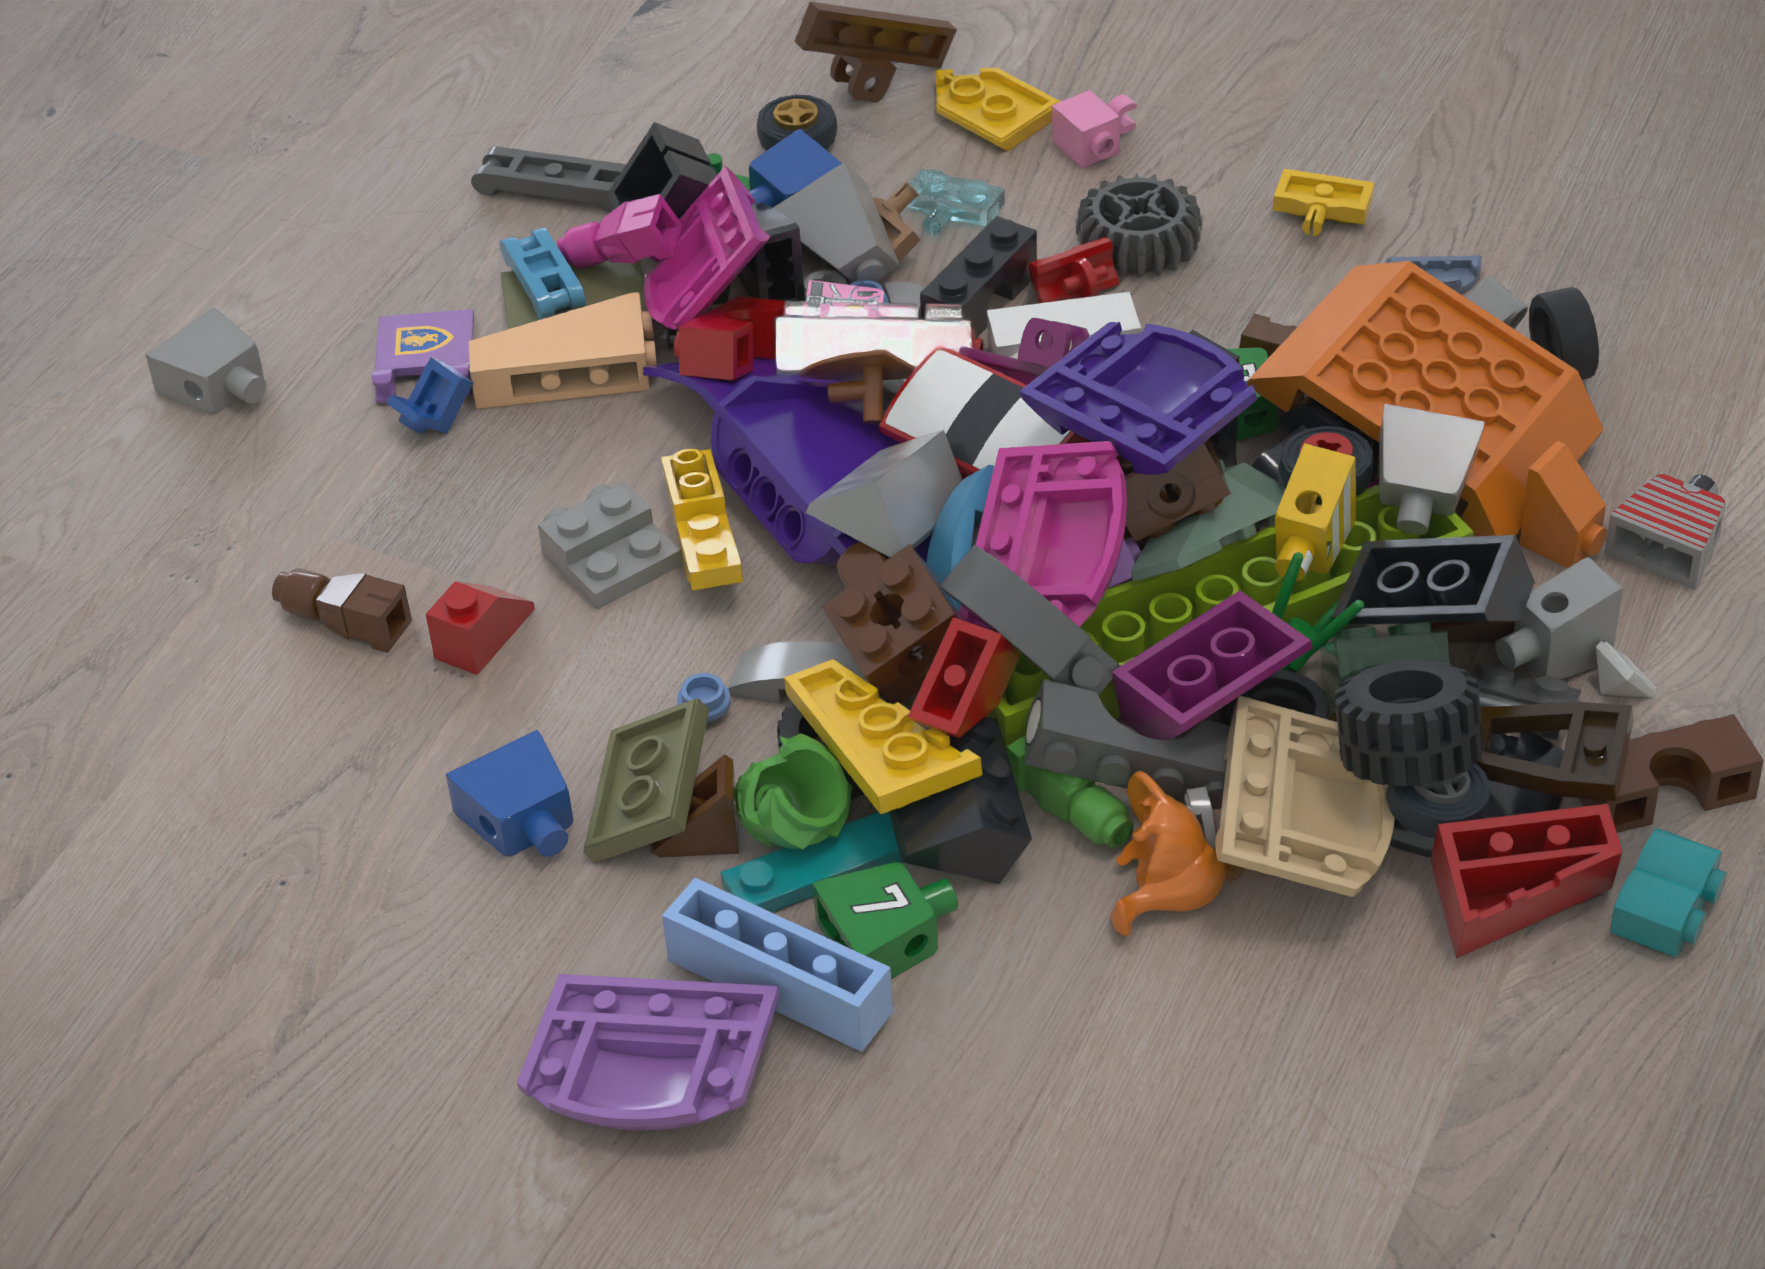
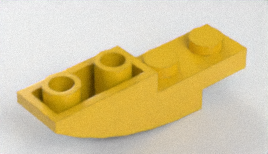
[661,449,743,591]

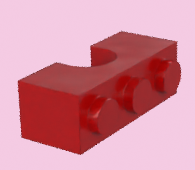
[674,297,791,381]

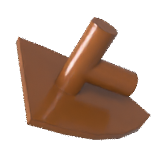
[799,349,916,425]

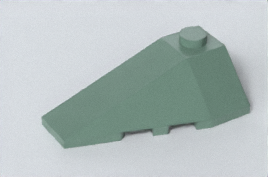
[1131,459,1286,582]

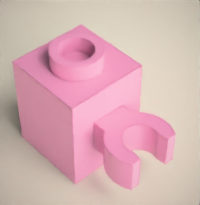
[1052,90,1136,169]

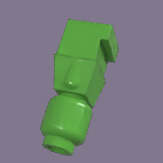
[1007,736,1134,849]

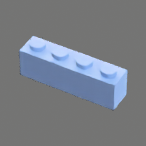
[662,878,893,1052]

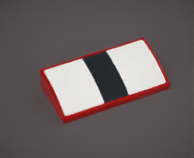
[879,344,1092,476]

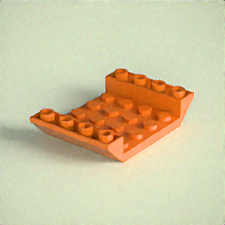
[1247,261,1603,537]

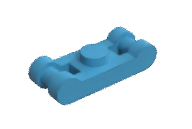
[499,227,586,320]

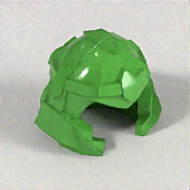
[734,733,852,850]

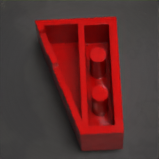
[1431,804,1623,959]

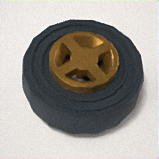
[756,94,837,151]

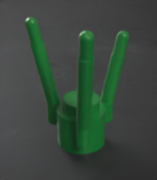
[1271,552,1364,673]

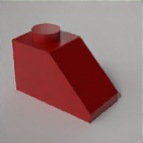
[425,581,535,675]
[908,617,1020,738]

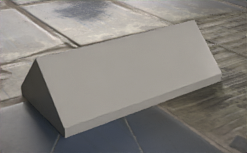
[806,430,963,557]

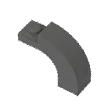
[939,545,1120,695]

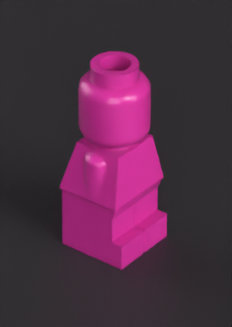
[557,194,683,268]

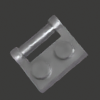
[1470,662,1582,741]

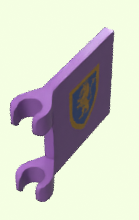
[372,309,474,403]

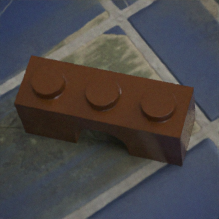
[1578,714,1764,833]

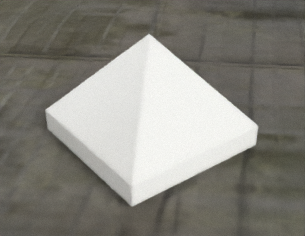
[1596,641,1657,698]

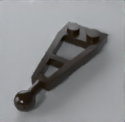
[1327,702,1633,801]

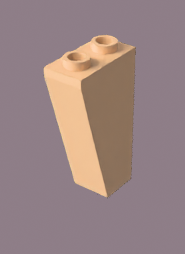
[469,292,657,409]

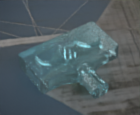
[906,169,1005,235]

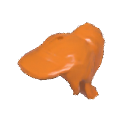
[1110,771,1227,937]

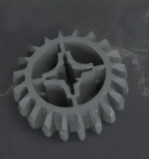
[1076,173,1202,277]

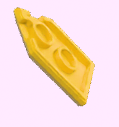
[935,67,1061,151]

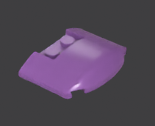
[517,974,781,1131]

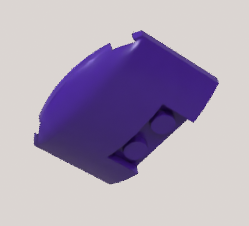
[1020,322,1257,475]

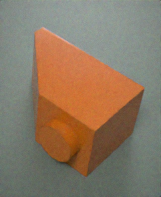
[1520,441,1607,568]

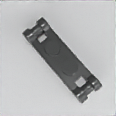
[471,147,626,212]

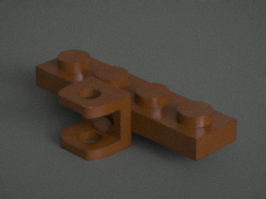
[794,2,957,102]

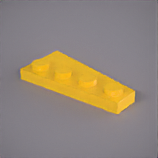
[784,659,982,814]

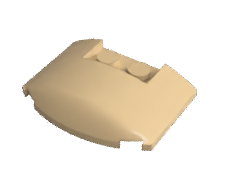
[1215,696,1395,897]

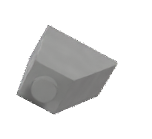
[774,162,900,283]

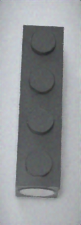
[1025,679,1230,812]

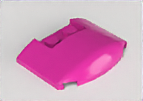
[644,166,770,330]
[959,441,1127,631]

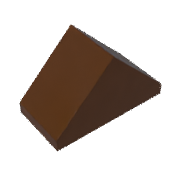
[652,754,739,858]

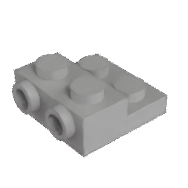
[538,481,683,609]

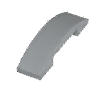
[728,641,919,710]

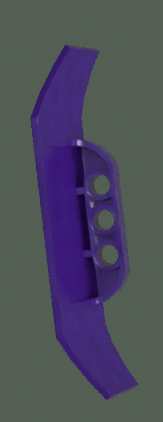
[643,357,932,565]

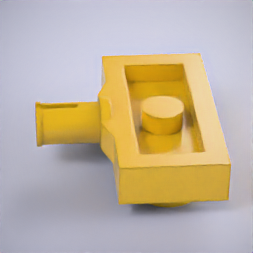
[1273,169,1375,236]

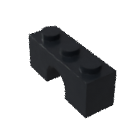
[920,216,1037,338]

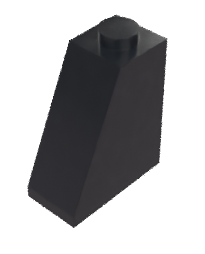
[738,202,805,306]

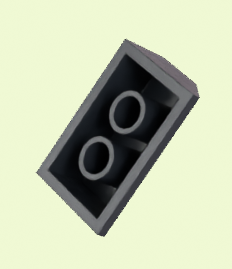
[1332,535,1535,625]
[889,716,1032,884]

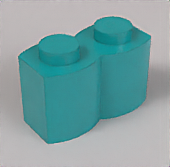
[1610,828,1727,957]

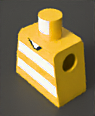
[1275,443,1356,581]

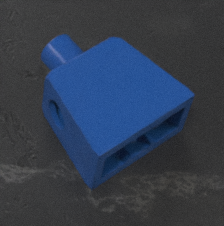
[748,129,842,208]
[446,730,574,857]

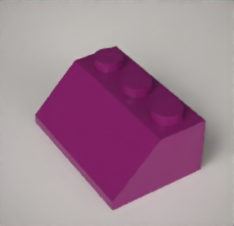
[1112,590,1312,740]

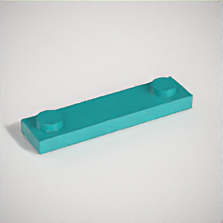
[720,812,902,913]

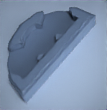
[1387,255,1482,294]

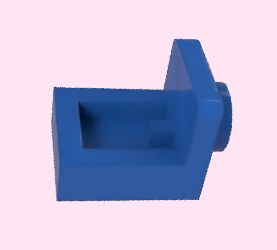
[387,357,474,434]

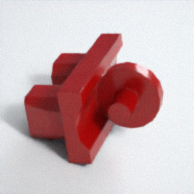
[1028,237,1119,304]

